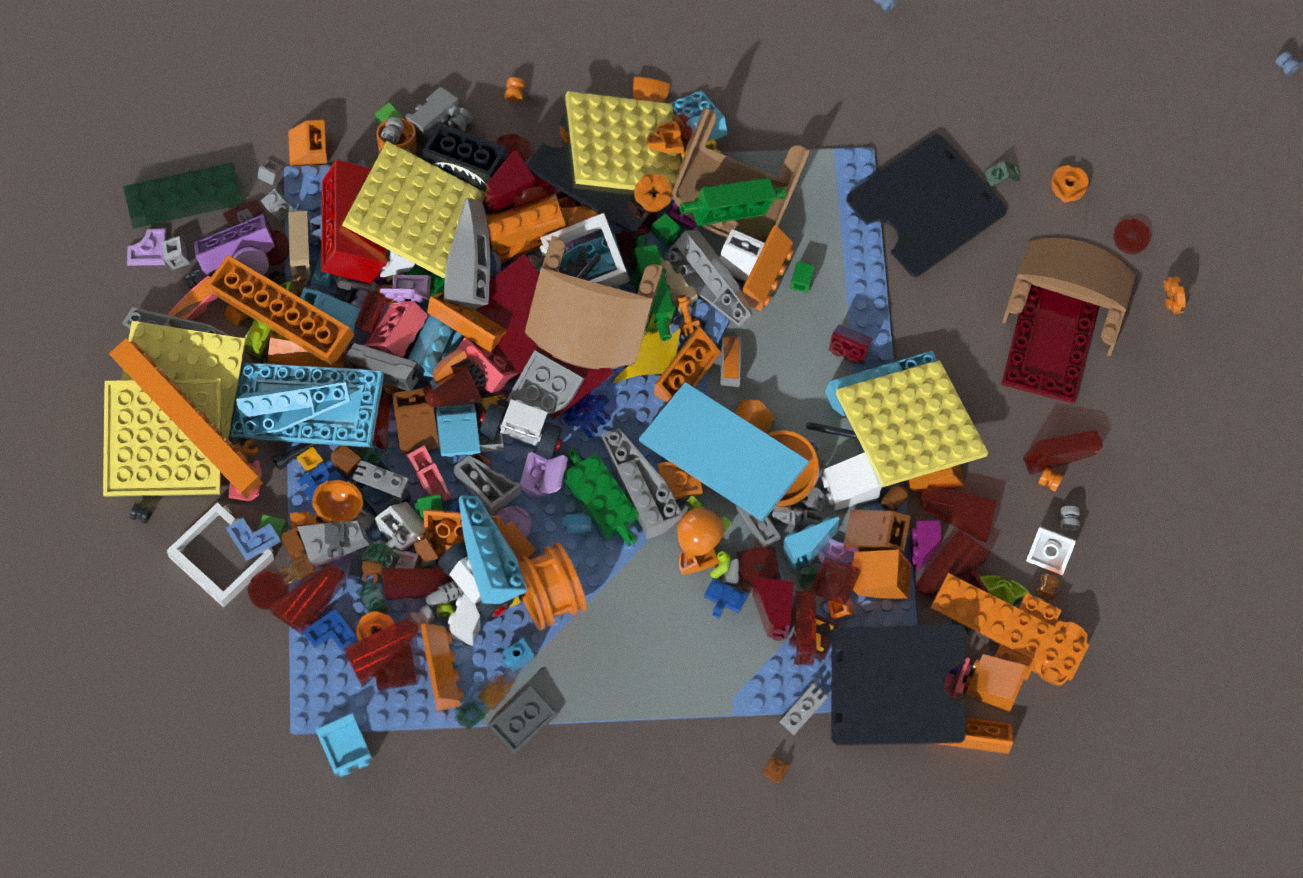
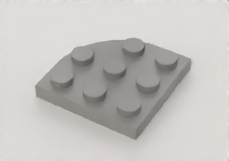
[506,350,584,415]

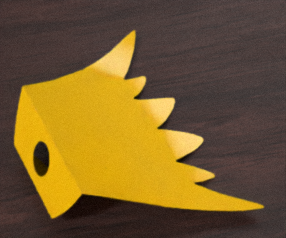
[613,324,681,384]

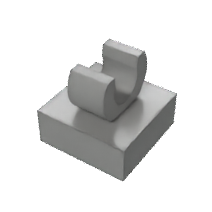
[801,488,826,512]
[354,509,375,532]

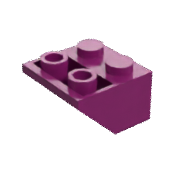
[910,520,941,571]

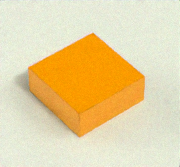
[297,446,324,472]

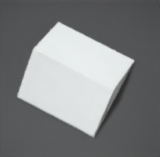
[1026,527,1076,575]

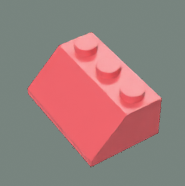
[364,301,428,358]
[456,337,519,393]

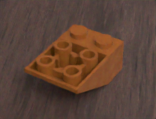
[392,388,439,455]
[843,510,911,553]

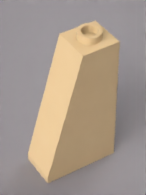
[288,210,311,281]

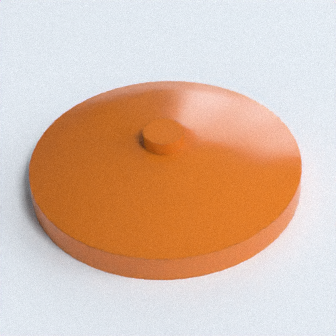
[767,431,820,507]

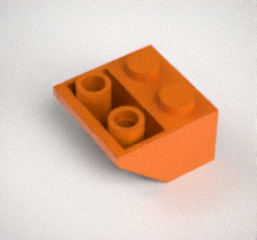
[288,120,327,165]

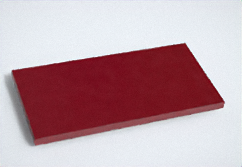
[474,254,615,421]
[1001,284,1098,404]

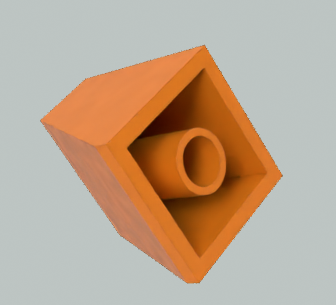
[905,465,964,493]
[850,550,911,600]
[964,654,1029,713]

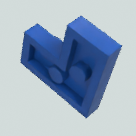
[303,609,359,652]

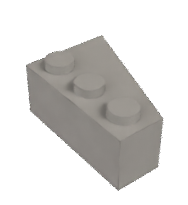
[405,87,459,145]
[454,455,521,515]
[298,521,370,567]

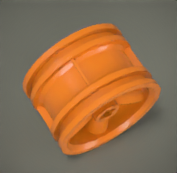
[517,542,587,630]

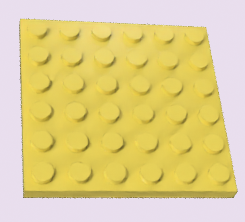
[565,91,681,193]
[342,141,486,278]
[121,321,246,440]
[835,360,988,487]
[103,379,221,497]

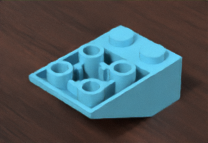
[669,91,728,142]
[300,288,361,332]
[436,403,480,457]
[783,517,839,572]

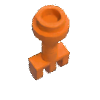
[675,294,701,337]

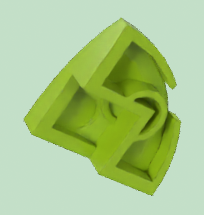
[979,575,1031,606]

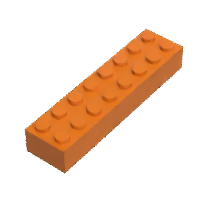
[206,255,354,366]

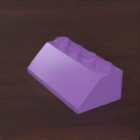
[194,214,275,275]

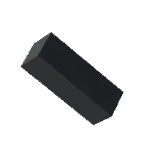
[348,545,371,582]

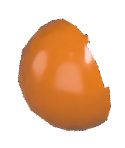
[312,480,363,523]
[677,508,724,556]

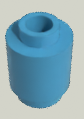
[563,514,591,533]

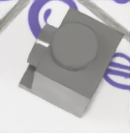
[261,189,294,222]
[162,236,190,270]

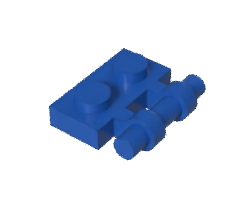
[297,460,346,502]

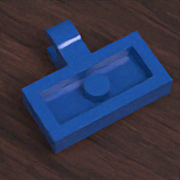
[704,579,748,618]

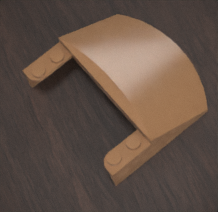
[672,107,810,240]
[525,236,663,369]
[1002,238,1136,356]

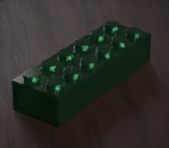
[123,162,243,229]

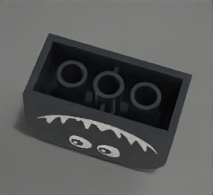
[423,123,508,197]

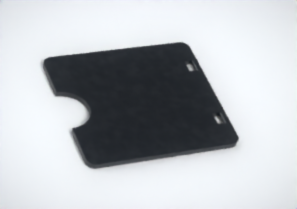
[527,112,657,233]
[846,134,1007,277]
[831,624,966,746]

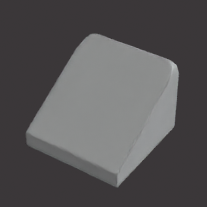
[257,159,284,185]
[722,559,739,584]

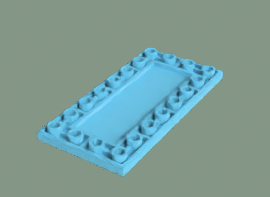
[230,362,385,447]
[639,382,809,522]

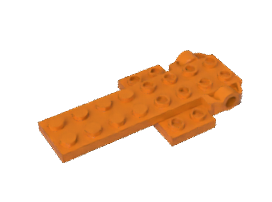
[930,573,1089,686]

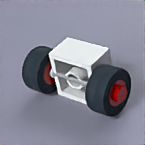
[479,400,562,460]
[438,542,513,622]

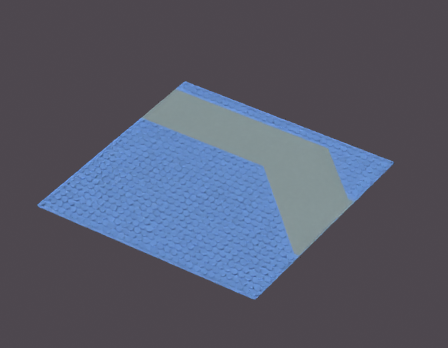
[284,147,918,735]

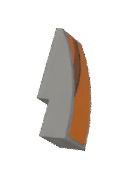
[720,336,741,387]

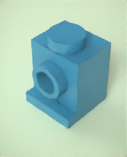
[502,638,534,672]

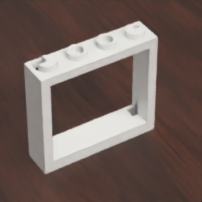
[540,213,630,288]
[167,503,274,608]

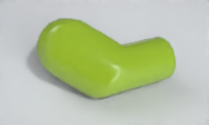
[709,551,731,579]

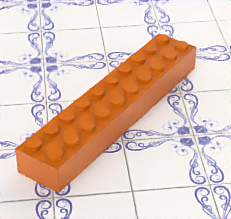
[109,338,263,498]

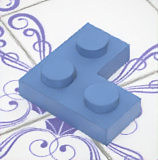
[691,299,730,347]
[226,518,280,561]

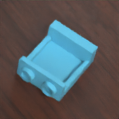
[316,714,373,777]

